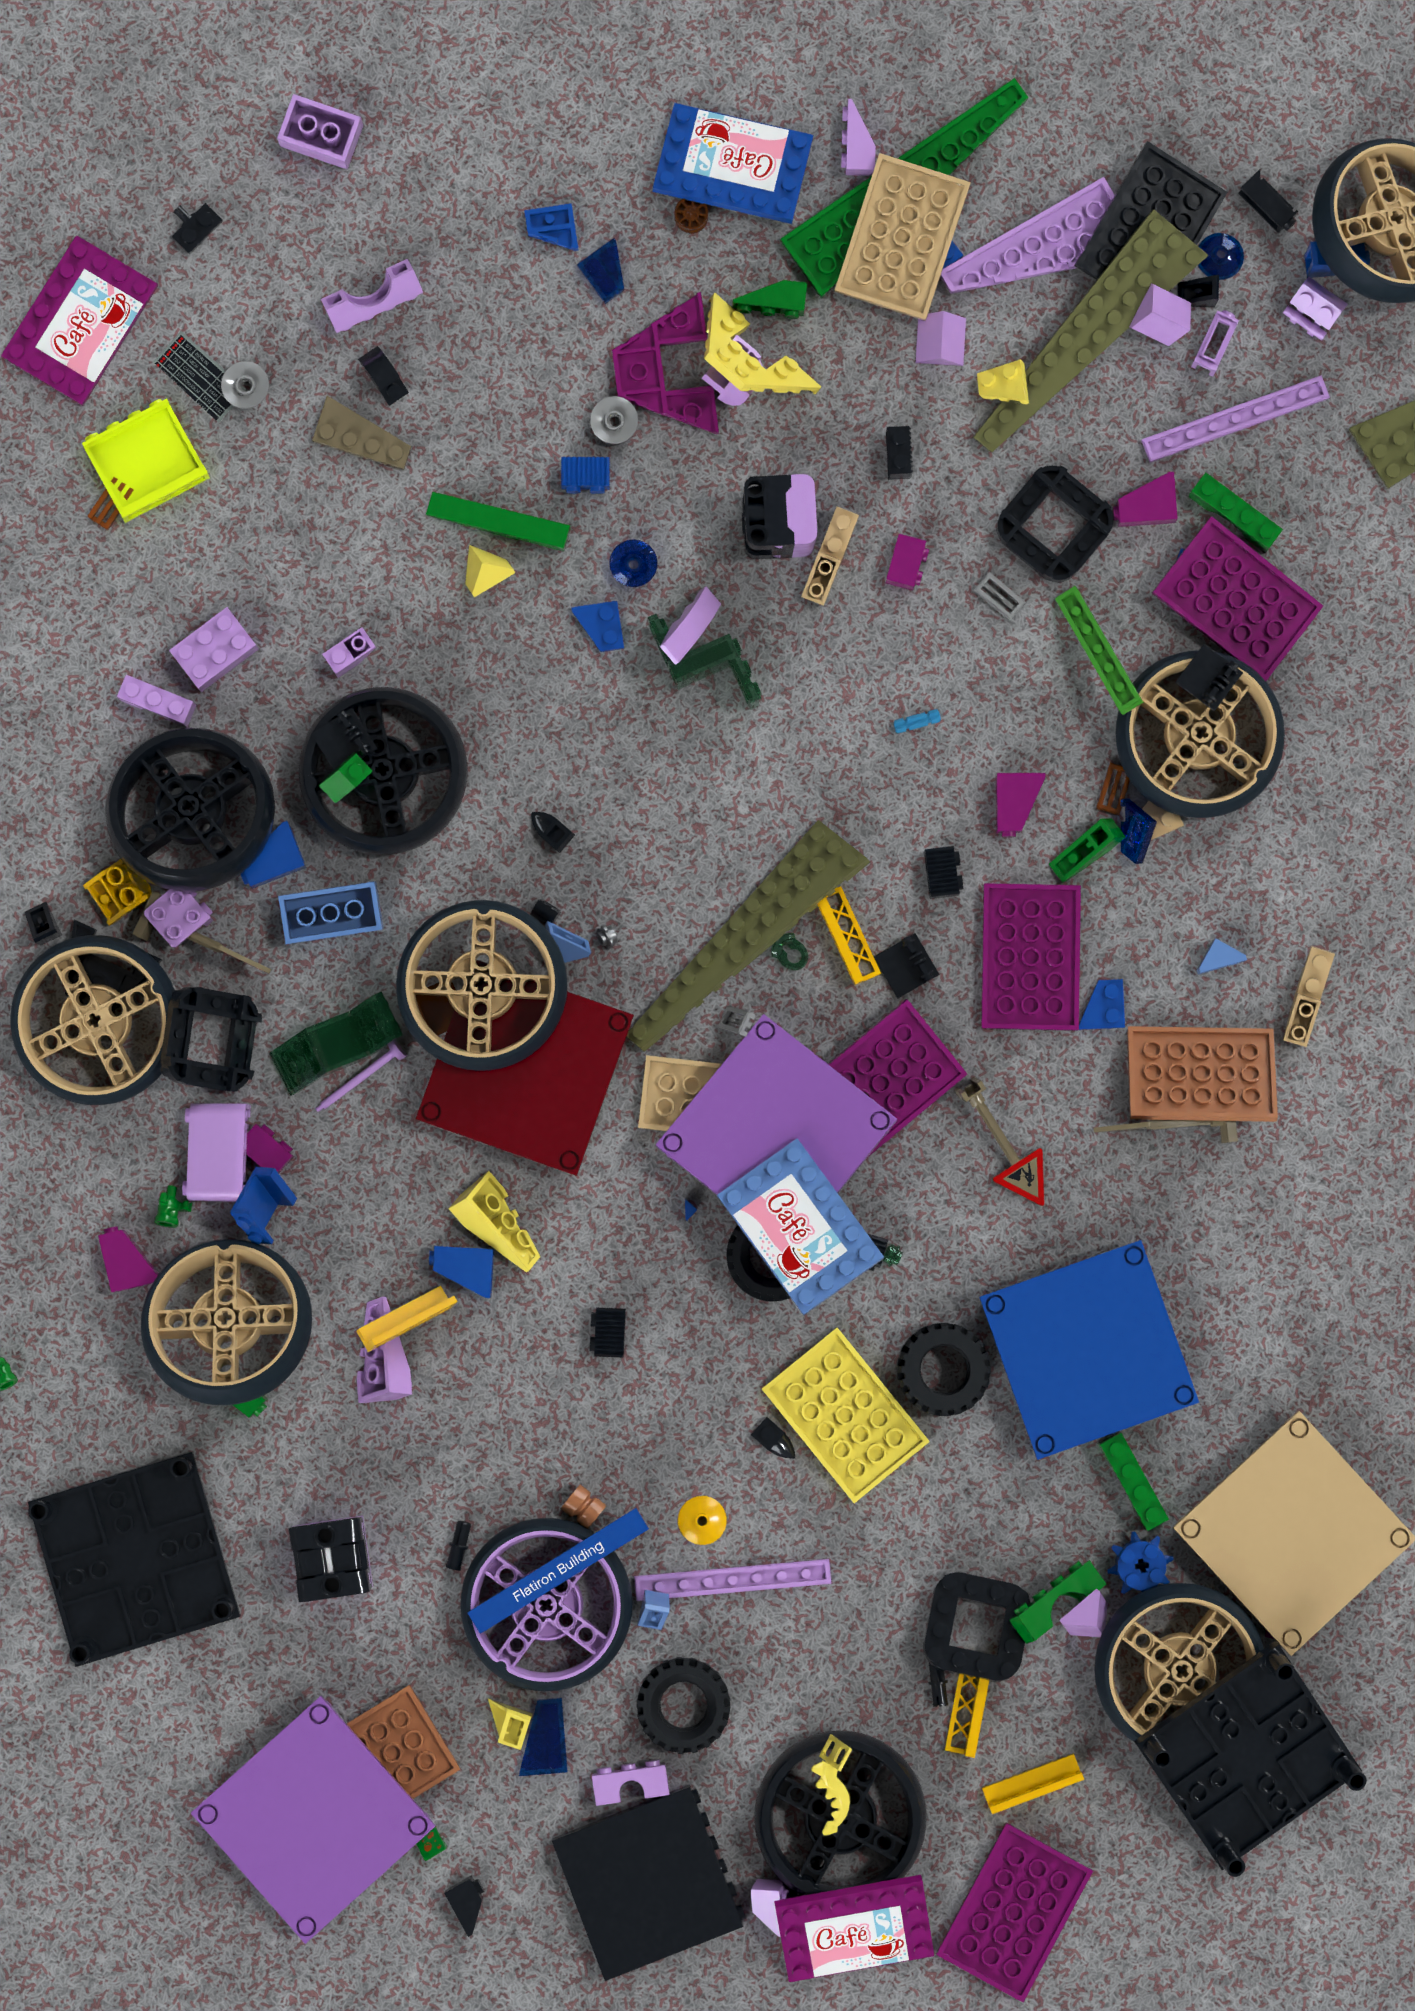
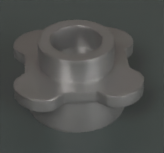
[597,925,618,950]

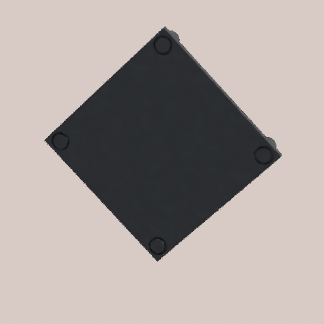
[28,1452,241,1667]
[1134,1641,1367,1877]

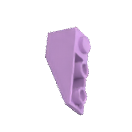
[841,99,876,176]

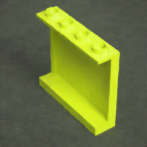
[82,399,210,523]

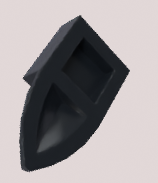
[531,812,575,853]
[751,1417,795,1459]

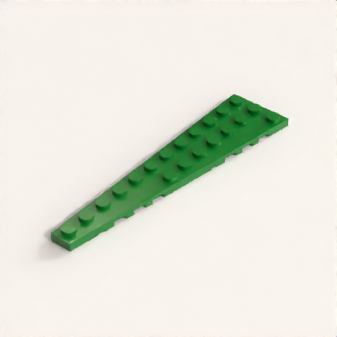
[780,78,1028,299]

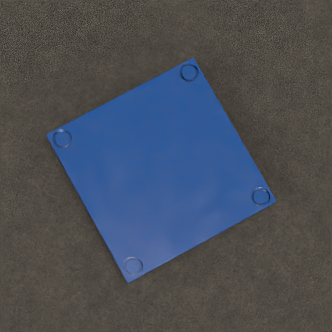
[979,1240,1200,1460]

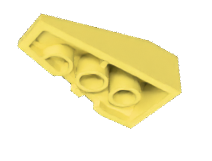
[449,1171,540,1272]

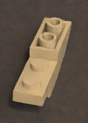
[801,506,859,606]
[1283,946,1335,1047]

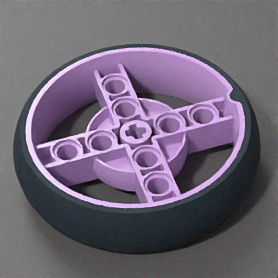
[461,1518,632,1691]

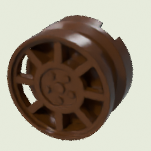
[675,199,708,234]

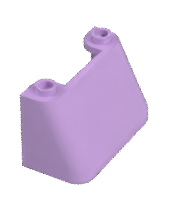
[182,1103,251,1202]

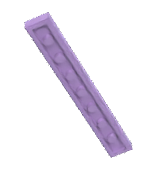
[1141,375,1330,463]
[634,1559,831,1601]

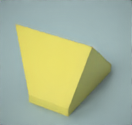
[465,545,515,597]
[488,1699,533,1750]

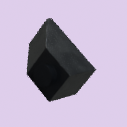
[444,1876,485,1937]

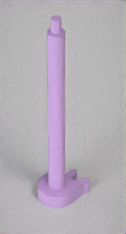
[315,1038,407,1112]

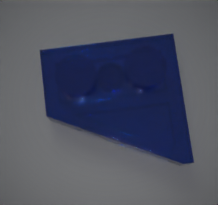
[577,238,624,304]
[1120,798,1157,864]

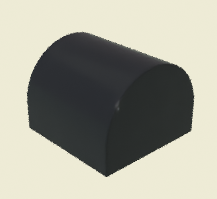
[530,899,561,924]

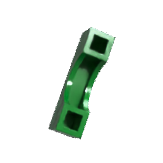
[1188,472,1283,553]
[1097,1432,1169,1531]
[1009,1560,1107,1644]

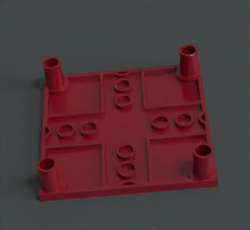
[416,960,634,1176]

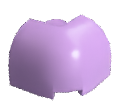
[702,335,763,406]

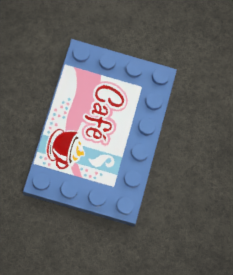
[717,1138,884,1316]

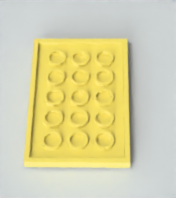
[762,1328,930,1503]

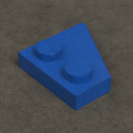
[1079,979,1125,1030]

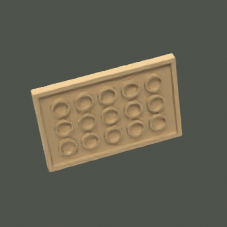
[835,153,971,321]

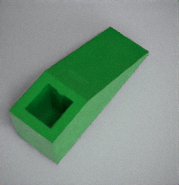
[733,280,807,319]

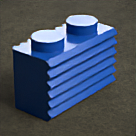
[561,457,610,494]

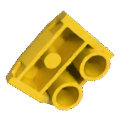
[83,859,152,926]

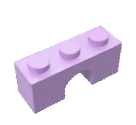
[117,675,196,727]
[592,1759,670,1806]

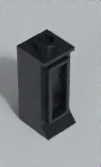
[1238,169,1298,233]

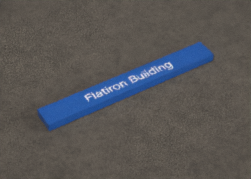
[467,1508,649,1634]

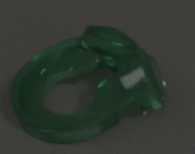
[771,933,808,970]

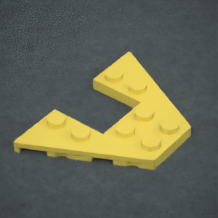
[704,293,821,394]

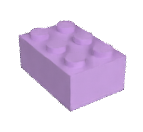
[277,94,363,169]
[169,607,259,692]

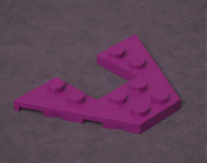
[612,292,719,435]

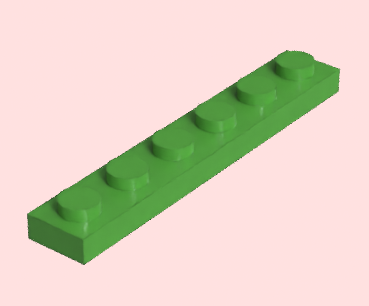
[1055,586,1143,715]

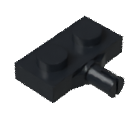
[172,203,223,255]

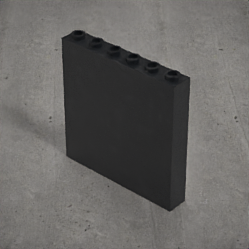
[552,1784,746,1981]

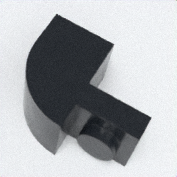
[358,346,409,406]

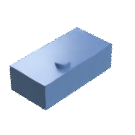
[278,881,384,944]

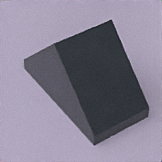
[1178,275,1219,307]
[25,902,62,946]

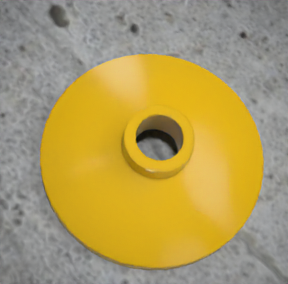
[678,1496,727,1545]

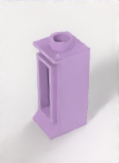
[1191,310,1239,377]

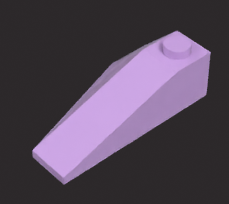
[357,1297,412,1403]

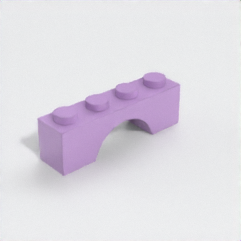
[321,259,423,333]

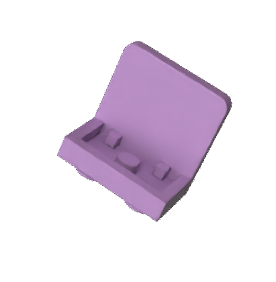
[144,890,213,948]

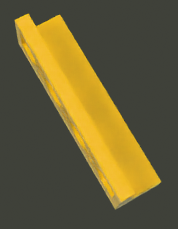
[817,886,881,986]
[356,1286,458,1352]
[944,1674,989,1758]
[982,1753,1085,1814]

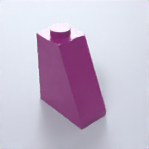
[1112,472,1178,527]
[995,773,1045,838]
[98,1226,159,1293]

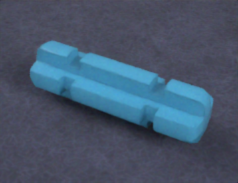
[894,709,941,733]

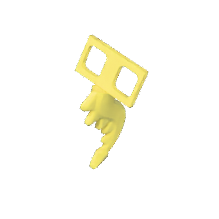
[811,1734,852,1835]

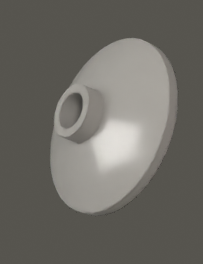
[221,361,269,409]
[590,396,638,444]

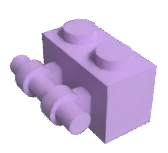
[1283,277,1348,341]

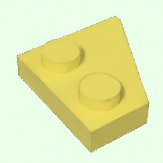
[977,359,1029,404]

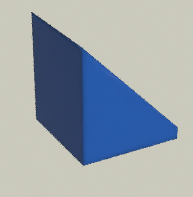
[685,1199,697,1221]

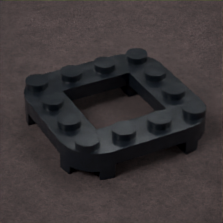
[996,465,1113,583]
[161,987,262,1092]
[923,1572,1031,1682]

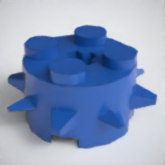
[1107,1531,1174,1594]

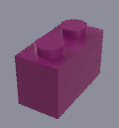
[885,534,929,591]
[246,1124,295,1174]

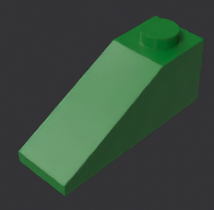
[1049,818,1126,883]

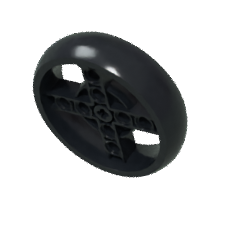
[299,687,468,855]
[105,728,275,892]
[754,1730,927,1896]

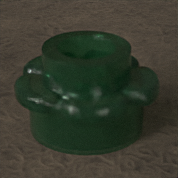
[883,1244,903,1267]

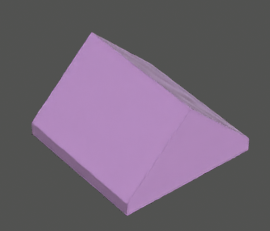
[1129,283,1191,346]
[915,311,966,366]
[1059,1589,1108,1637]

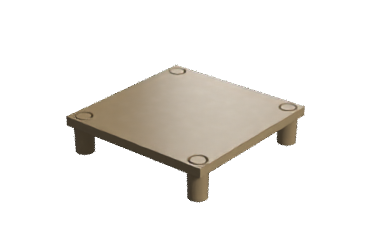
[1172,1411,1415,1656]

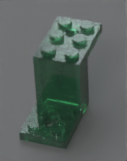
[647,614,762,710]
[269,991,403,1096]

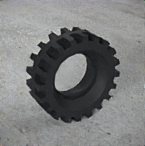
[726,1225,790,1302]
[637,1657,730,1754]

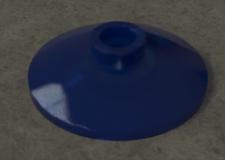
[1198,233,1244,280]
[609,539,658,587]

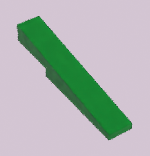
[426,492,571,552]

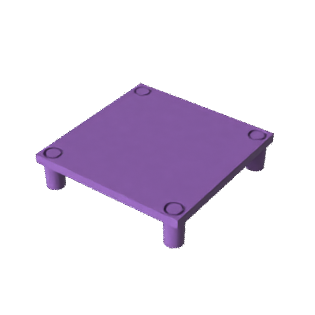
[656,1014,897,1195]
[191,1695,436,1944]

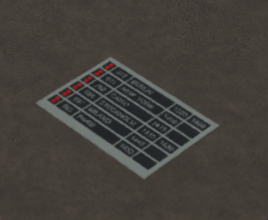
[153,331,248,423]

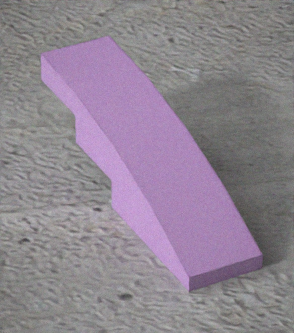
[660,586,721,665]

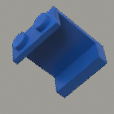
[230,1167,297,1245]

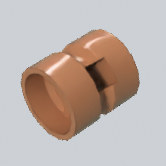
[560,1484,607,1529]

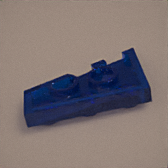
[519,1697,568,1776]

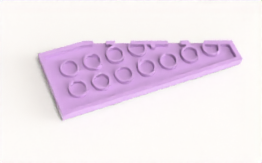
[940,177,1115,294]

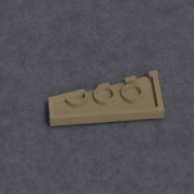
[312,396,411,470]

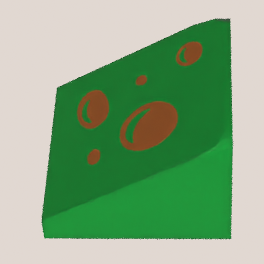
[416,1826,447,1861]

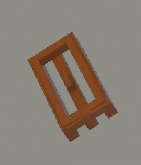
[87,477,134,530]
[1096,762,1130,816]

